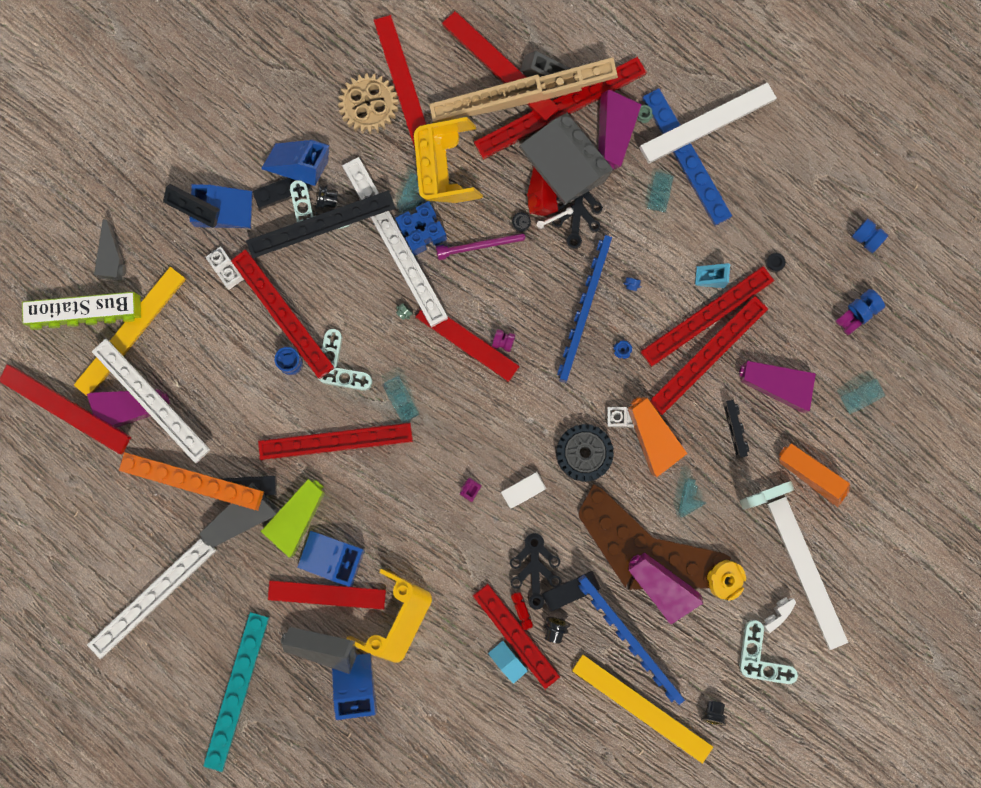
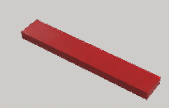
[415,310,520,383]
[268,580,386,610]
[473,584,560,689]

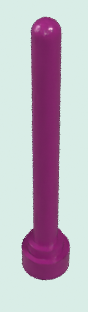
[436,233,526,261]

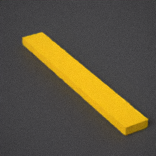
[74,267,186,396]
[571,654,713,764]

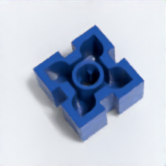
[395,201,447,256]

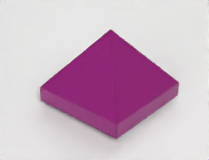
[460,478,482,502]

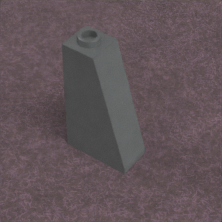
[199,483,279,548]
[281,627,357,674]

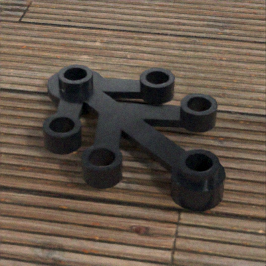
[552,191,603,250]
[510,533,561,610]

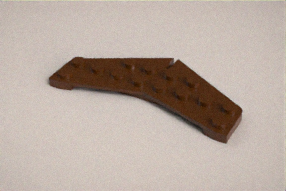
[578,484,731,590]

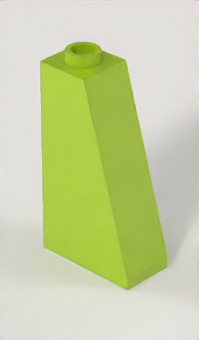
[260,479,325,558]

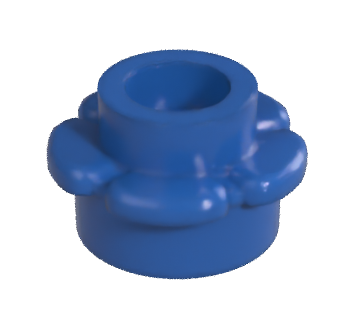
[623,277,642,291]
[614,340,632,359]

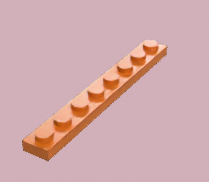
[119,452,264,510]

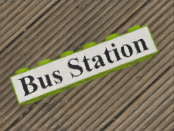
[22,292,141,330]

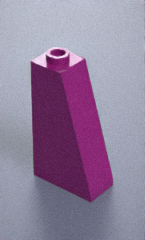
[598,90,642,170]
[739,361,816,413]
[87,390,170,428]
[629,553,703,625]

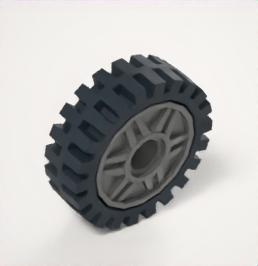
[556,424,614,482]

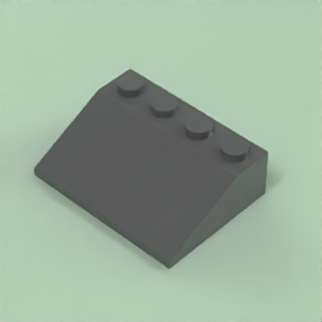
[519,113,613,205]

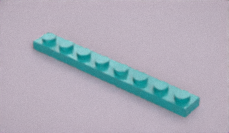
[203,612,270,772]

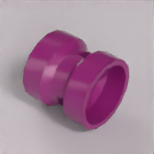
[835,309,862,336]
[492,329,516,352]

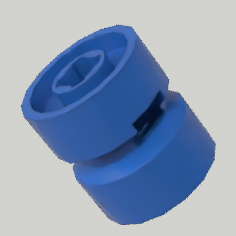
[851,218,889,254]
[848,289,885,325]
[274,347,303,375]

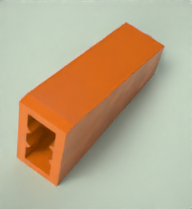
[627,397,687,477]
[779,444,850,507]

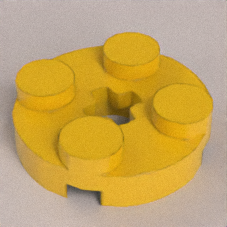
[707,560,746,600]

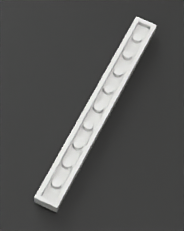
[342,157,448,327]

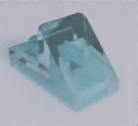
[397,172,426,213]
[677,478,706,518]

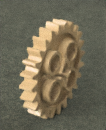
[338,73,399,134]

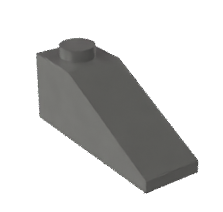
[520,51,571,77]
[94,219,126,281]

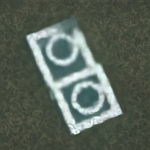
[647,172,674,213]
[841,378,886,414]

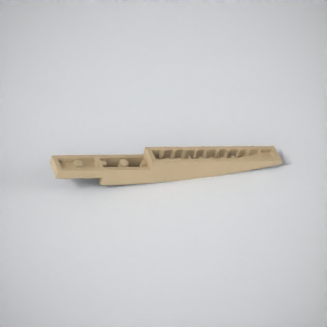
[429,57,618,123]

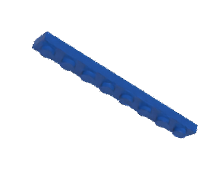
[642,88,732,226]
[557,235,612,383]
[578,574,685,705]

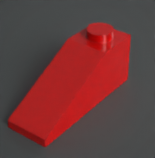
[527,167,558,216]

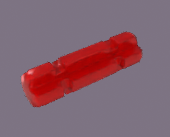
[511,592,533,630]

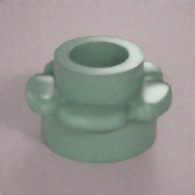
[637,105,653,123]
[396,303,413,320]

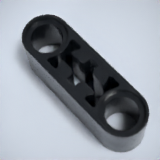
[542,571,601,612]

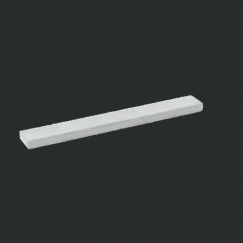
[639,82,777,164]
[92,339,211,463]
[767,497,848,650]
[87,538,217,659]

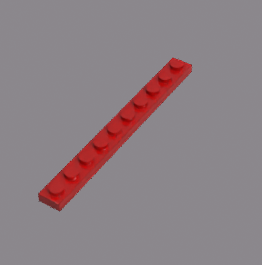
[474,56,646,160]

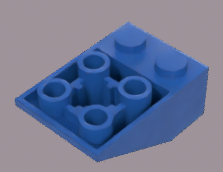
[262,140,329,186]
[190,184,253,228]
[297,531,365,587]
[332,653,377,720]

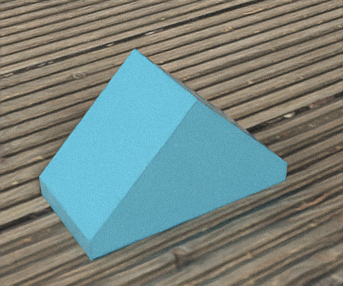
[695,263,730,288]
[488,641,528,684]

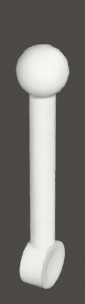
[537,207,573,229]

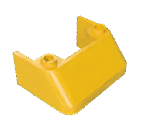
[414,117,483,203]
[346,569,432,663]

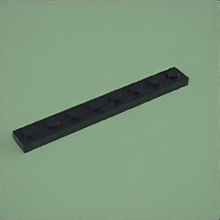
[246,190,396,259]

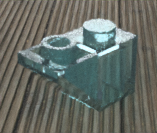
[382,375,420,423]

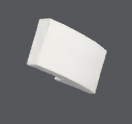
[206,246,244,290]
[608,407,634,428]
[501,472,546,509]
[763,597,796,633]

